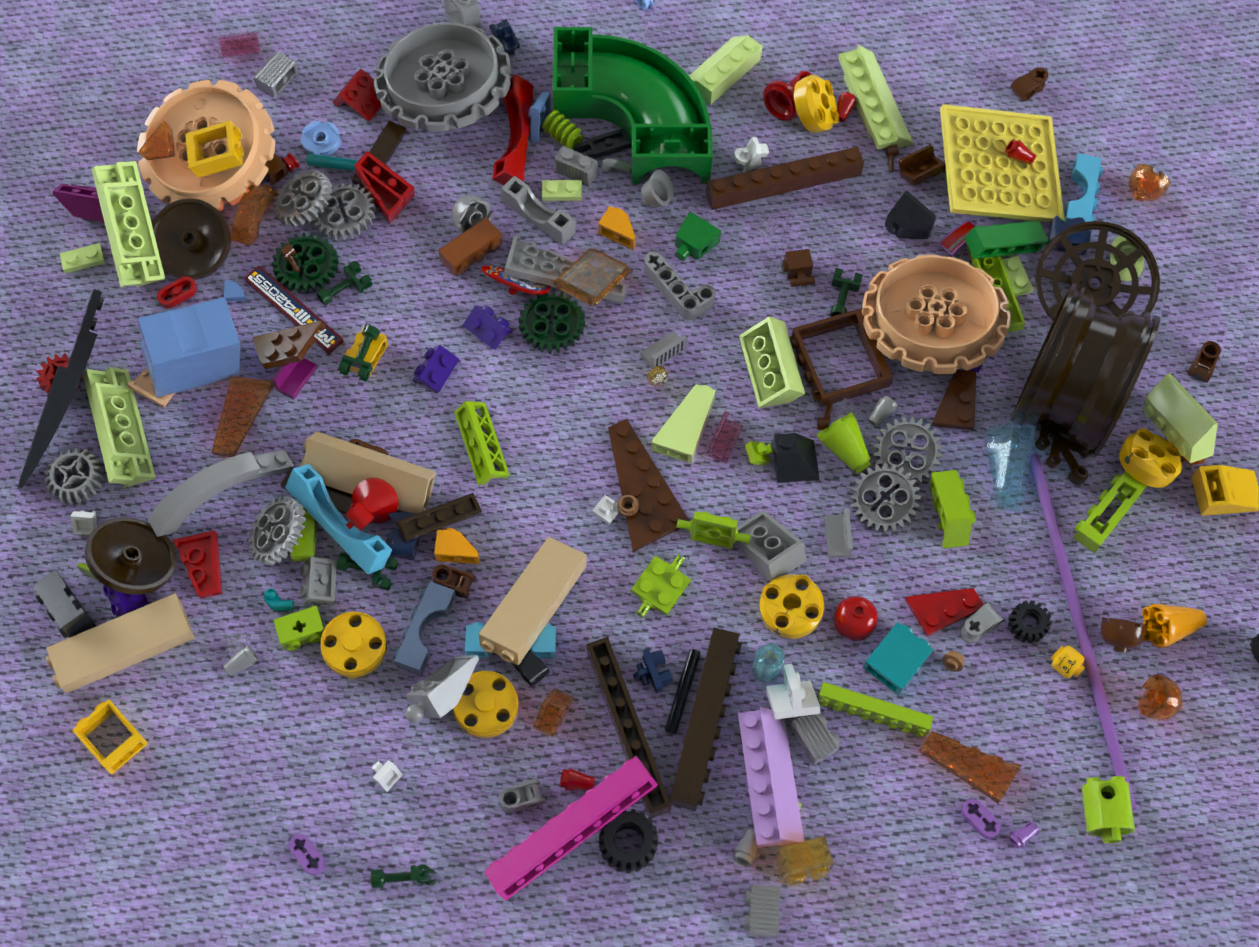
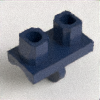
[489,19,520,55]
[633,649,673,693]

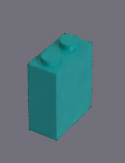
[863,622,934,695]

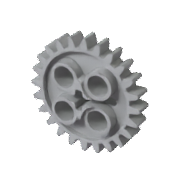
[272,170,333,227]
[311,182,377,241]
[873,416,943,484]
[850,463,921,533]
[248,496,306,565]

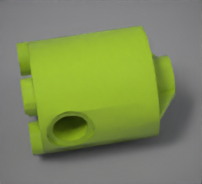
[1081,776,1135,843]

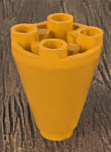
[1142,604,1207,648]

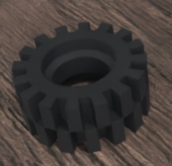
[1008,600,1052,644]

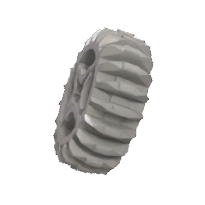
[44,448,104,505]

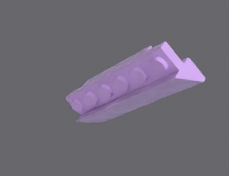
[738,707,805,848]

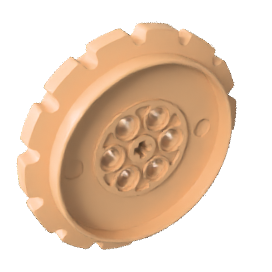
[137,80,275,211]
[862,255,1011,374]

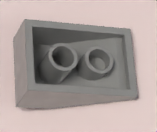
[736,510,807,581]

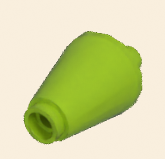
[816,412,871,474]

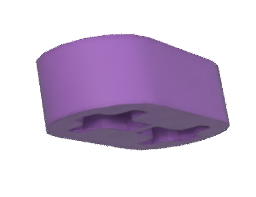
[961,799,1001,839]
[289,834,325,876]

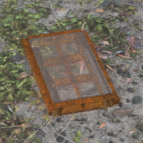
[553,248,631,306]

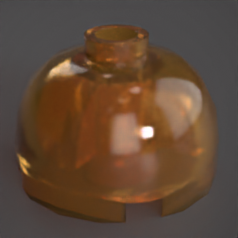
[1129,164,1171,202]
[1138,674,1183,721]

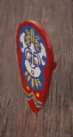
[481,266,551,295]

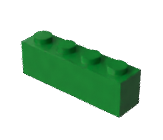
[965,221,1049,259]

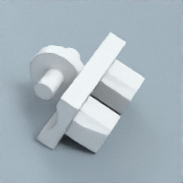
[733,137,769,173]

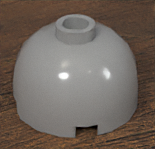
[451,195,492,233]

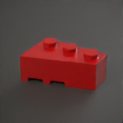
[354,151,415,224]

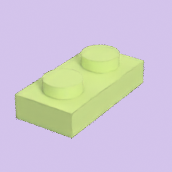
[542,180,582,201]
[60,243,105,274]
[1002,256,1033,297]

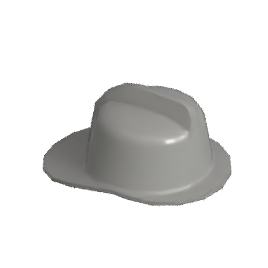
[641,170,674,208]

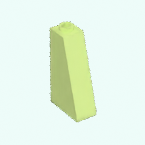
[651,384,716,464]

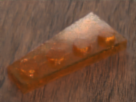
[212,376,274,457]

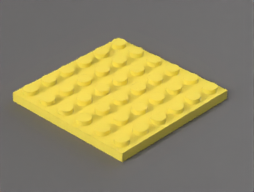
[940,104,1065,223]

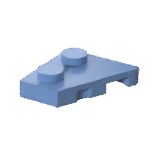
[529,91,551,144]

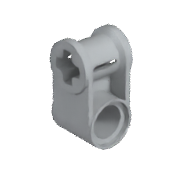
[960,603,1004,643]
[500,779,546,813]

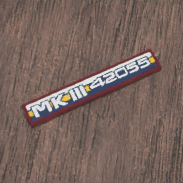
[244,266,344,355]

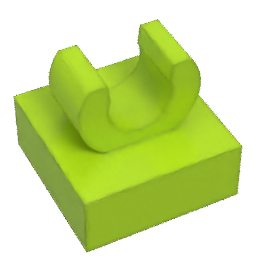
[745,441,774,466]

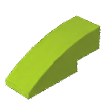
[290,507,318,562]

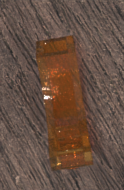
[231,185,279,245]

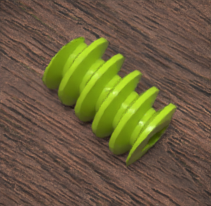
[542,110,584,150]

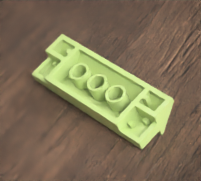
[838,45,913,150]
[91,161,165,287]
[83,367,156,488]

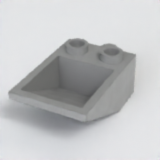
[405,655,479,723]

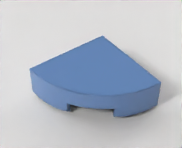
[224,280,246,301]

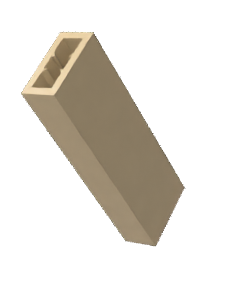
[300,431,436,514]
[479,537,587,665]
[46,593,195,693]

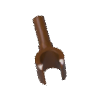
[886,145,899,172]
[282,244,300,273]
[817,404,833,430]

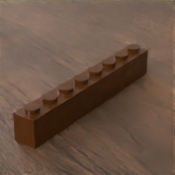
[706,146,864,210]

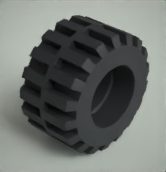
[599,809,658,873]

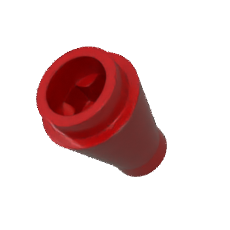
[837,92,857,122]
[1005,139,1036,165]
[560,768,595,791]

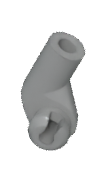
[601,158,632,173]

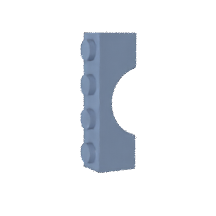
[393,581,456,677]

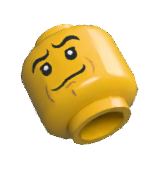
[1050,645,1085,678]

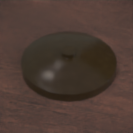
[152,198,231,280]
[85,517,176,595]

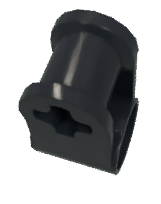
[511,649,550,687]

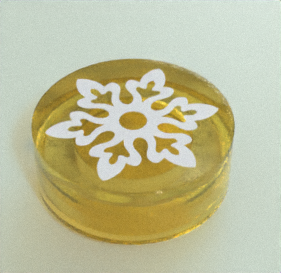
[647,366,668,386]

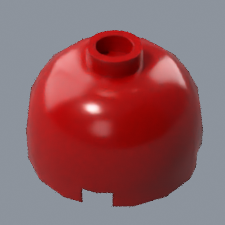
[833,596,878,641]

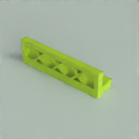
[454,401,510,485]

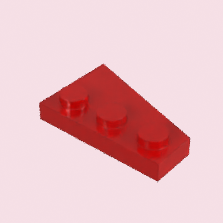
[173,531,222,599]
[904,588,984,637]

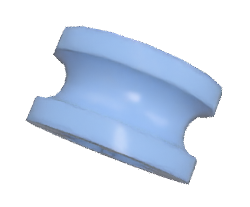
[636,0,653,10]

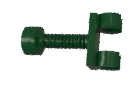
[316,261,373,306]
[830,268,863,317]
[338,325,380,382]
[336,552,398,591]
[370,864,437,889]

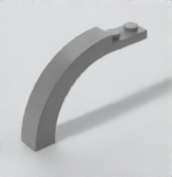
[148,450,294,537]

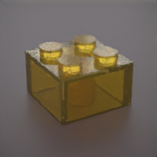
[775,836,834,886]

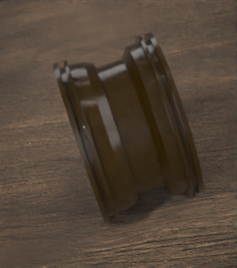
[1010,282,1160,457]

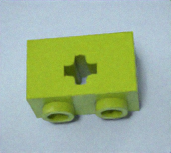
[273,605,325,651]

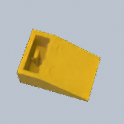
[1191,465,1259,516]

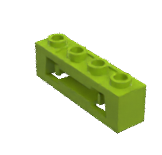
[1073,471,1147,553]

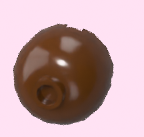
[1101,617,1148,653]

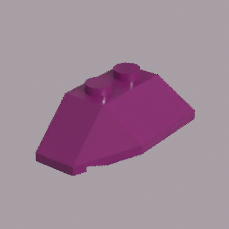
[53,183,105,224]

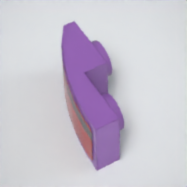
[937,219,976,258]

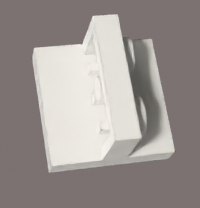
[766,664,820,719]

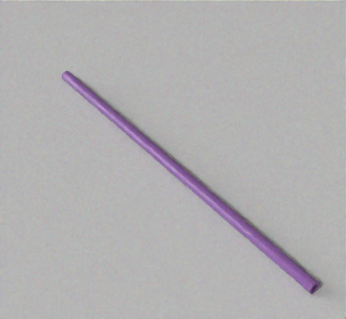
[1028,454,1137,810]

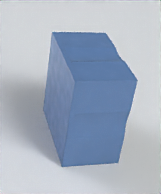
[138,297,240,398]

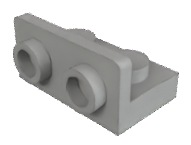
[300,557,336,605]

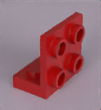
[332,68,381,122]

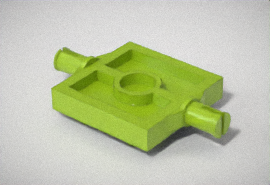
[676,511,751,549]
[630,554,691,618]

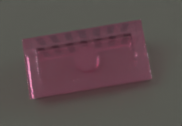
[218,30,261,58]
[708,411,743,464]

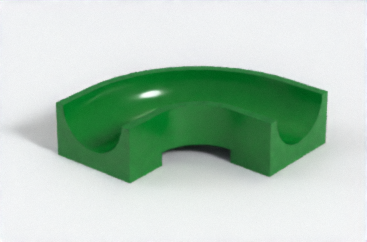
[553,27,713,184]

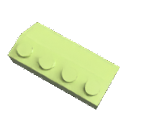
[689,35,763,105]
[739,316,805,408]
[1143,373,1218,463]

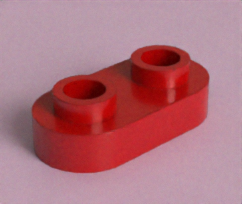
[157,276,197,309]

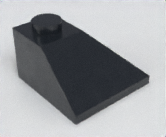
[884,191,936,239]
[772,433,820,483]

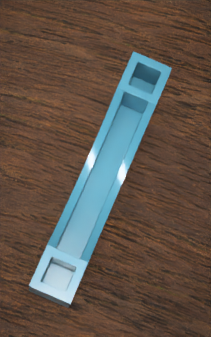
[285,464,392,575]

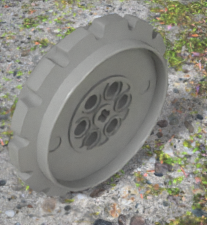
[374,23,512,132]

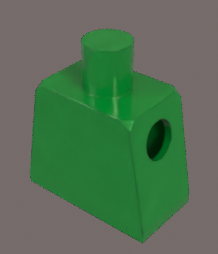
[675,211,721,261]

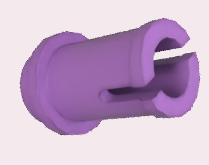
[1009,820,1040,849]

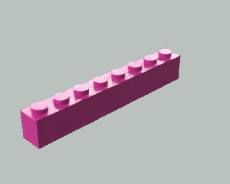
[484,756,658,901]

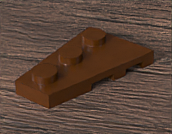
[931,369,976,430]

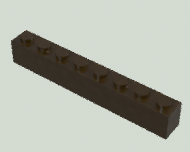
[669,627,742,811]
[587,637,671,819]

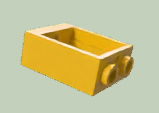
[185,120,244,178]
[72,699,149,774]

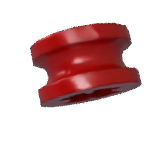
[281,153,300,173]

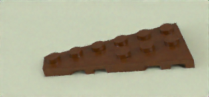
[608,418,689,552]

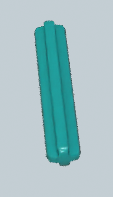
[305,154,358,171]

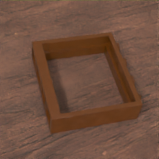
[790,308,893,407]

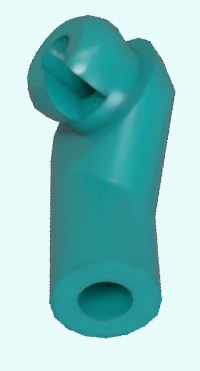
[264,588,294,611]

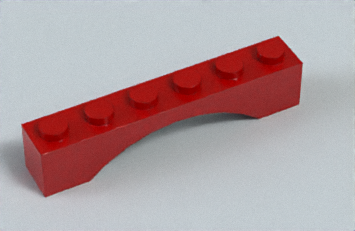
[492,74,534,186]

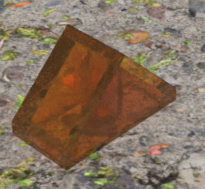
[138,121,175,160]
[533,688,574,738]

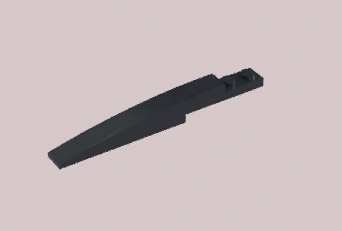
[17,289,104,490]

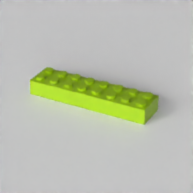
[967,247,1025,332]
[817,682,934,738]

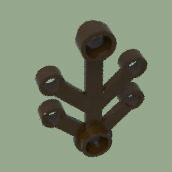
[1035,419,1091,485]

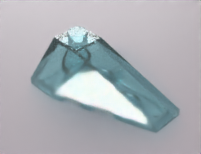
[986,422,1036,512]

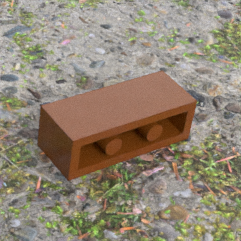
[438,217,502,276]

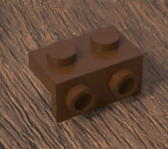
[899,145,946,186]

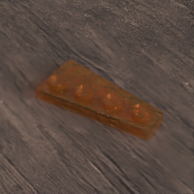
[919,731,1021,803]

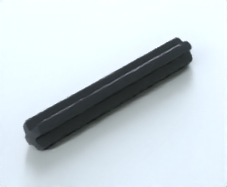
[665,649,701,734]

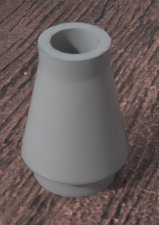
[868,396,898,427]
[223,645,259,676]
[733,829,757,867]

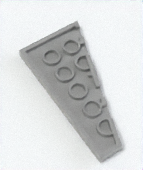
[504,234,627,303]

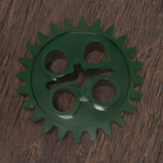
[272,232,339,294]
[518,291,585,354]

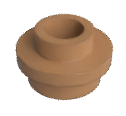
[617,495,639,516]
[942,651,964,672]

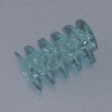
[752,643,785,682]

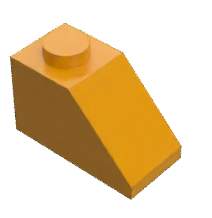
[598,206,635,250]
[434,528,480,565]

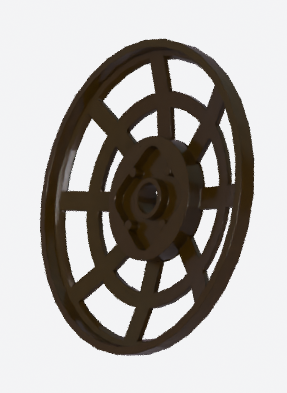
[1035,221,1160,321]

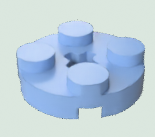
[301,121,341,156]

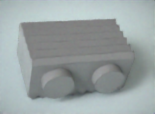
[254,51,298,98]
[555,146,598,186]
[790,712,840,765]
[744,885,780,939]

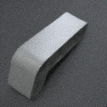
[644,252,716,320]

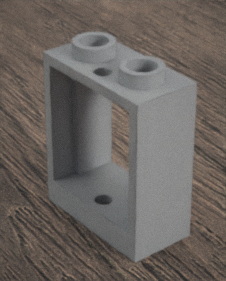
[443,0,481,29]

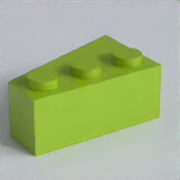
[929,470,976,549]

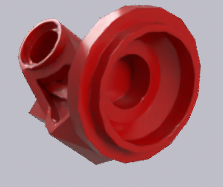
[763,71,812,121]
[345,477,399,531]

